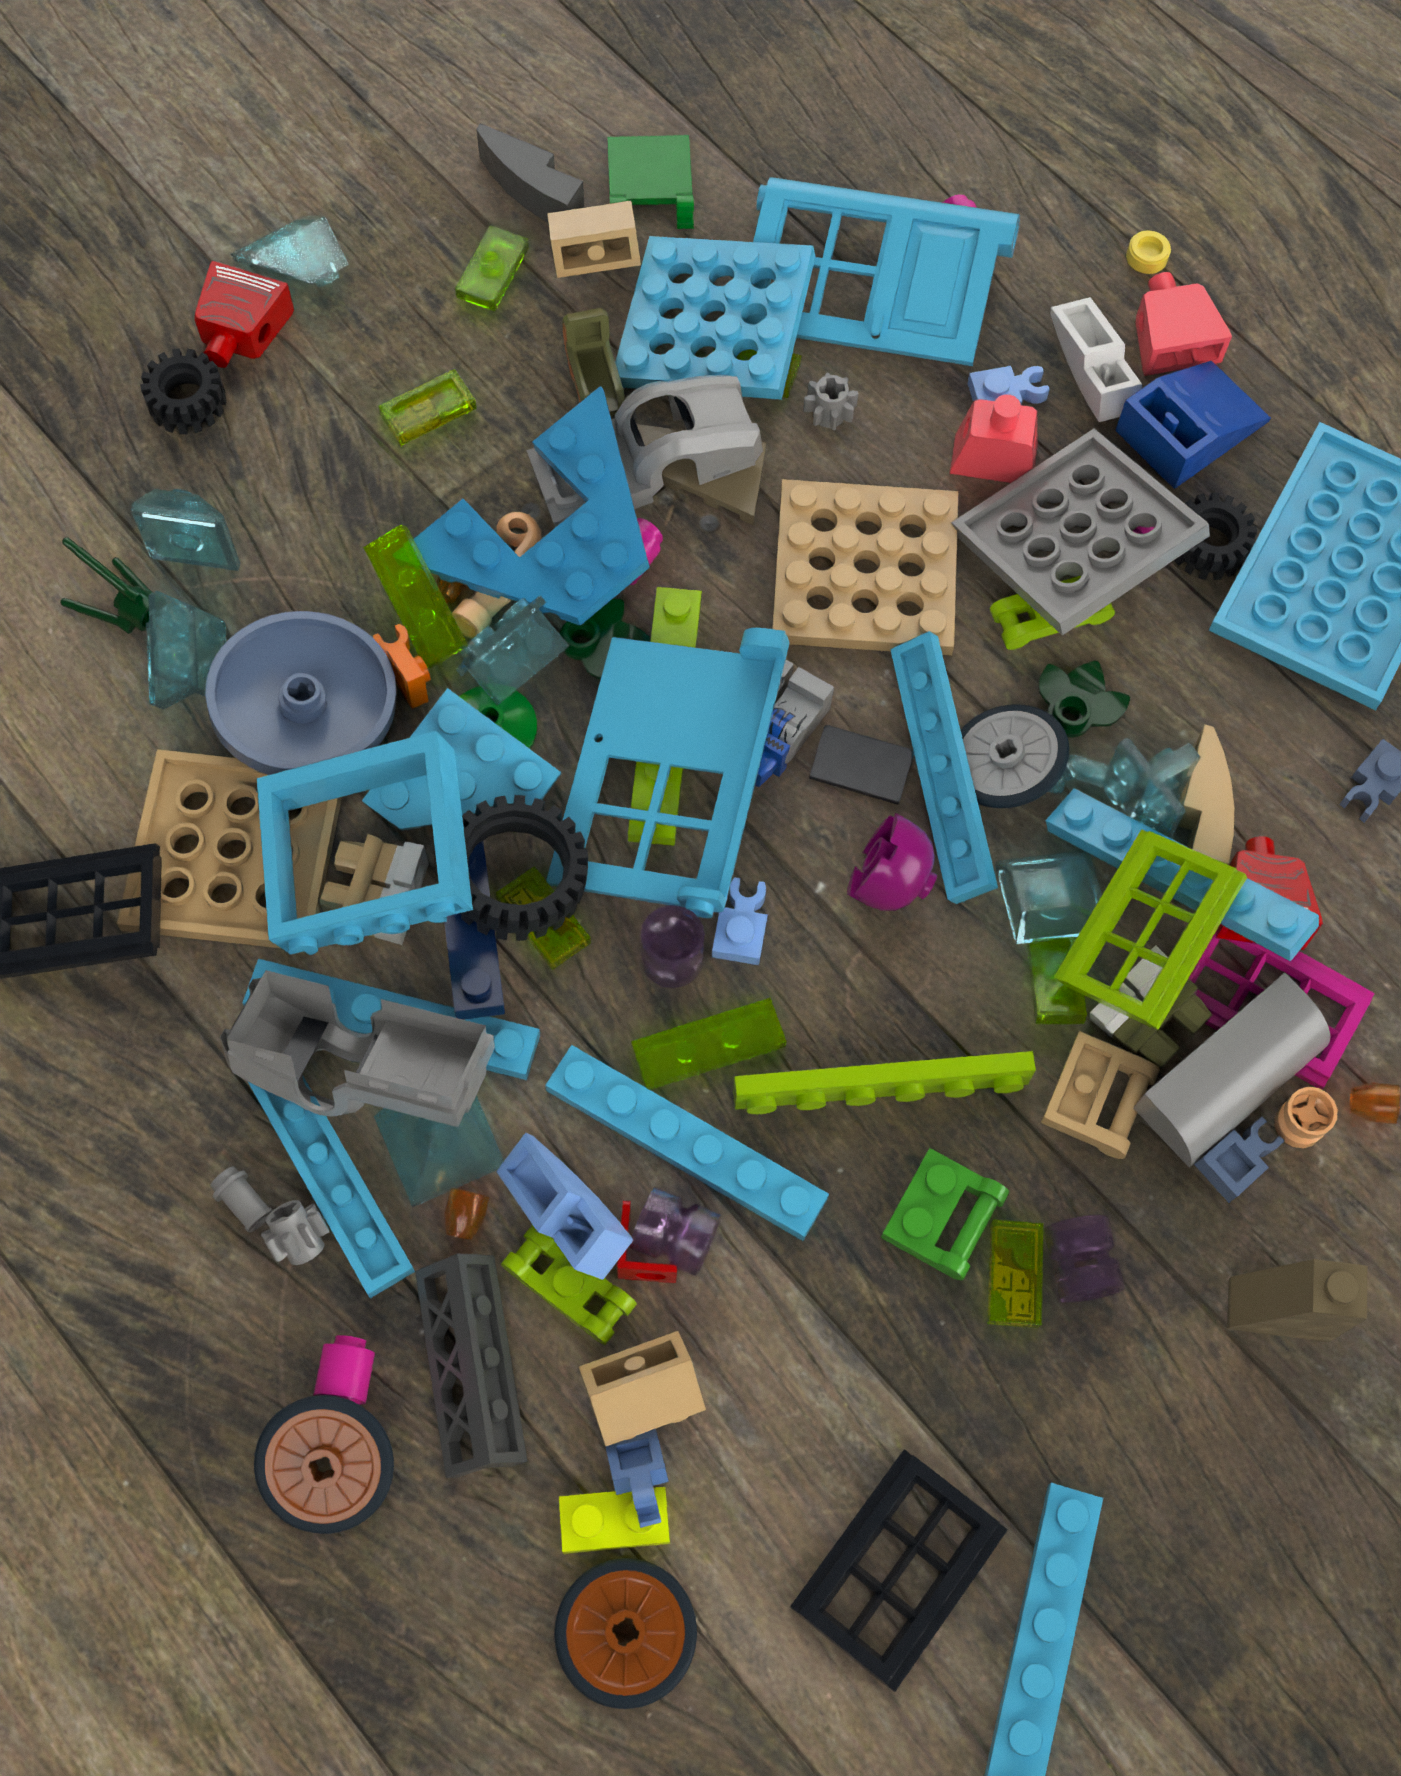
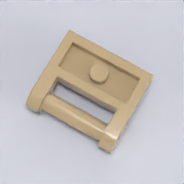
[1041,1031,1159,1159]

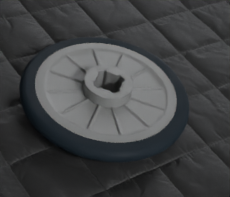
[961,704,1069,808]

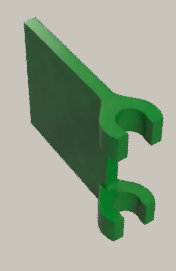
[607,135,694,229]

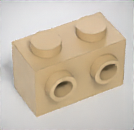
[548,201,641,278]
[579,1331,706,1447]

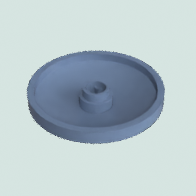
[205,611,396,775]

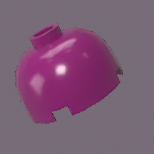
[847,813,937,911]

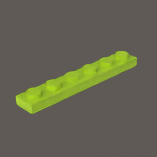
[628,587,702,846]
[733,1051,1036,1114]

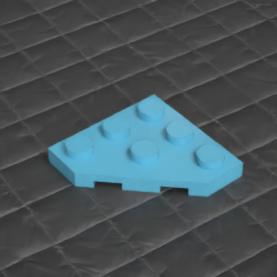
[362,688,561,831]

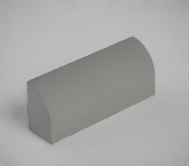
[1134,973,1330,1168]

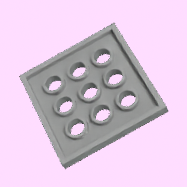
[951,428,1210,635]

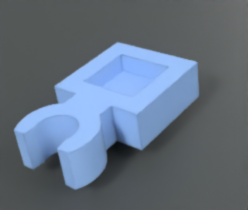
[967,366,1050,405]
[712,877,768,965]

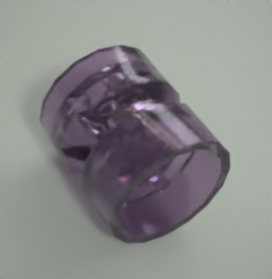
[641,905,705,988]
[629,1187,721,1277]
[1043,1215,1125,1303]

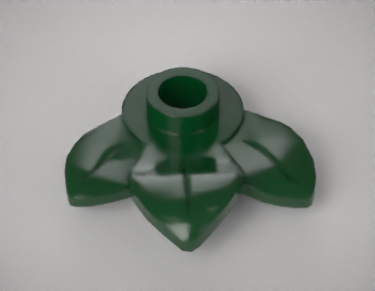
[559,599,650,679]
[1038,660,1130,738]

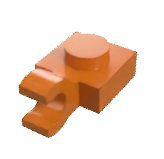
[373,624,431,709]

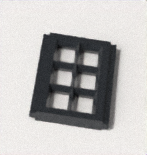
[0,843,162,979]
[790,1449,1008,1692]

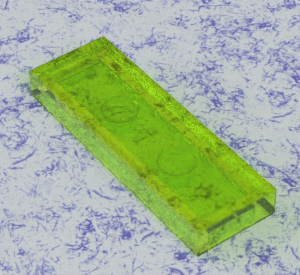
[363,524,469,669]
[631,997,787,1090]

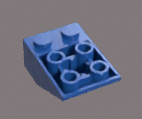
[1115,361,1271,489]

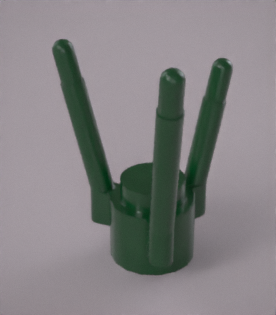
[60,537,163,634]

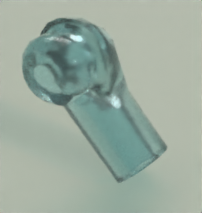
[1048,755,1109,794]

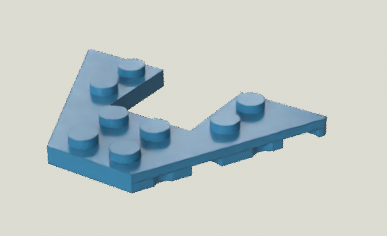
[394,386,650,625]

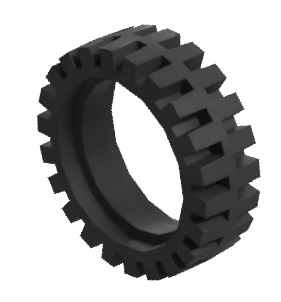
[461,795,588,941]

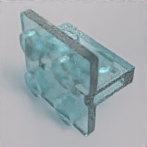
[146,591,226,710]
[456,595,569,705]
[1102,738,1201,838]

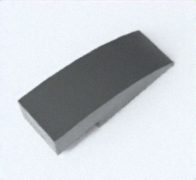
[476,123,584,223]

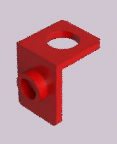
[617,1200,677,1283]

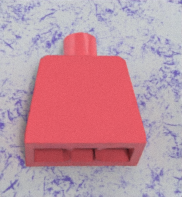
[1136,272,1232,376]
[950,394,1038,483]

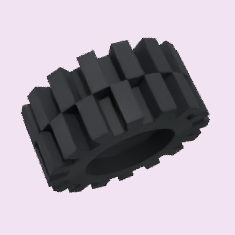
[140,348,226,435]
[1174,493,1257,580]

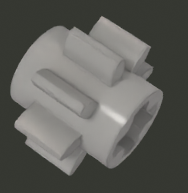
[803,373,858,430]
[261,1200,330,1265]

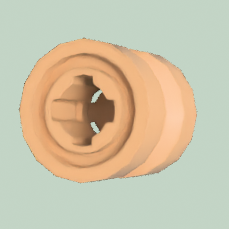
[1274,1087,1338,1148]

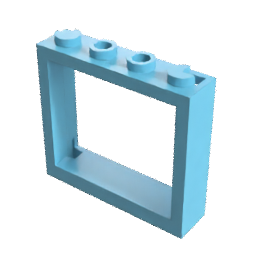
[257,731,473,955]

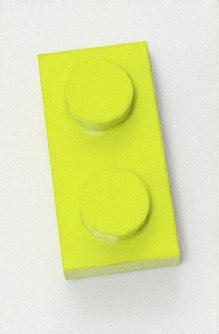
[559,1487,670,1554]

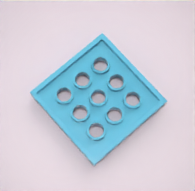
[615,236,815,400]

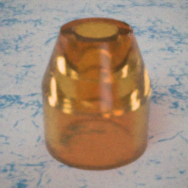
[1349,1082,1400,1124]
[444,1188,490,1241]

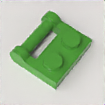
[881,1148,1009,1281]

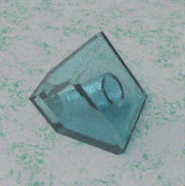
[231,216,349,287]
[130,489,241,571]
[995,850,1102,944]
[374,1095,504,1208]

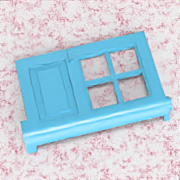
[745,177,1020,366]
[546,628,790,918]

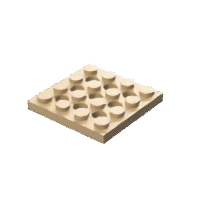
[772,479,958,656]
[117,749,342,949]

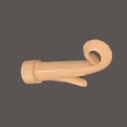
[450,512,542,639]

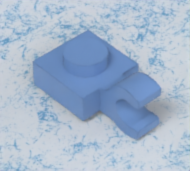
[606,1429,669,1528]

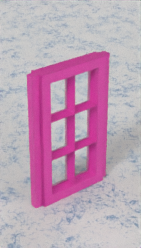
[1188,934,1375,1090]

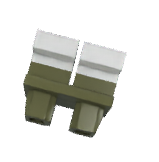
[1089,945,1212,1068]

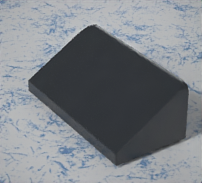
[809,725,914,805]

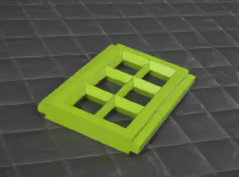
[1054,829,1247,1030]

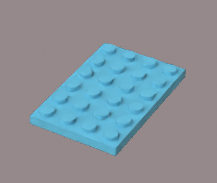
[1209,422,1401,711]

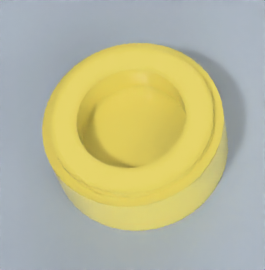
[1126,231,1171,274]

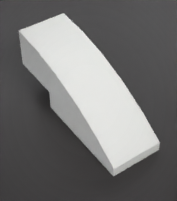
[1050,297,1142,422]

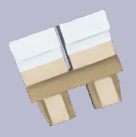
[320,834,429,945]

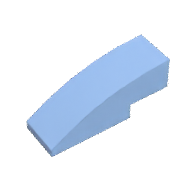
[496,1133,633,1280]

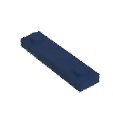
[444,841,505,1020]

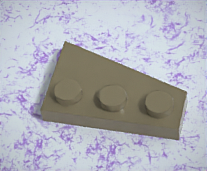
[637,424,767,526]

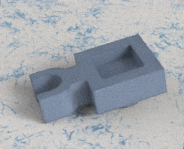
[1339,739,1401,823]
[1194,1116,1284,1203]

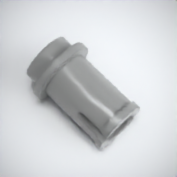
[210,1166,273,1233]

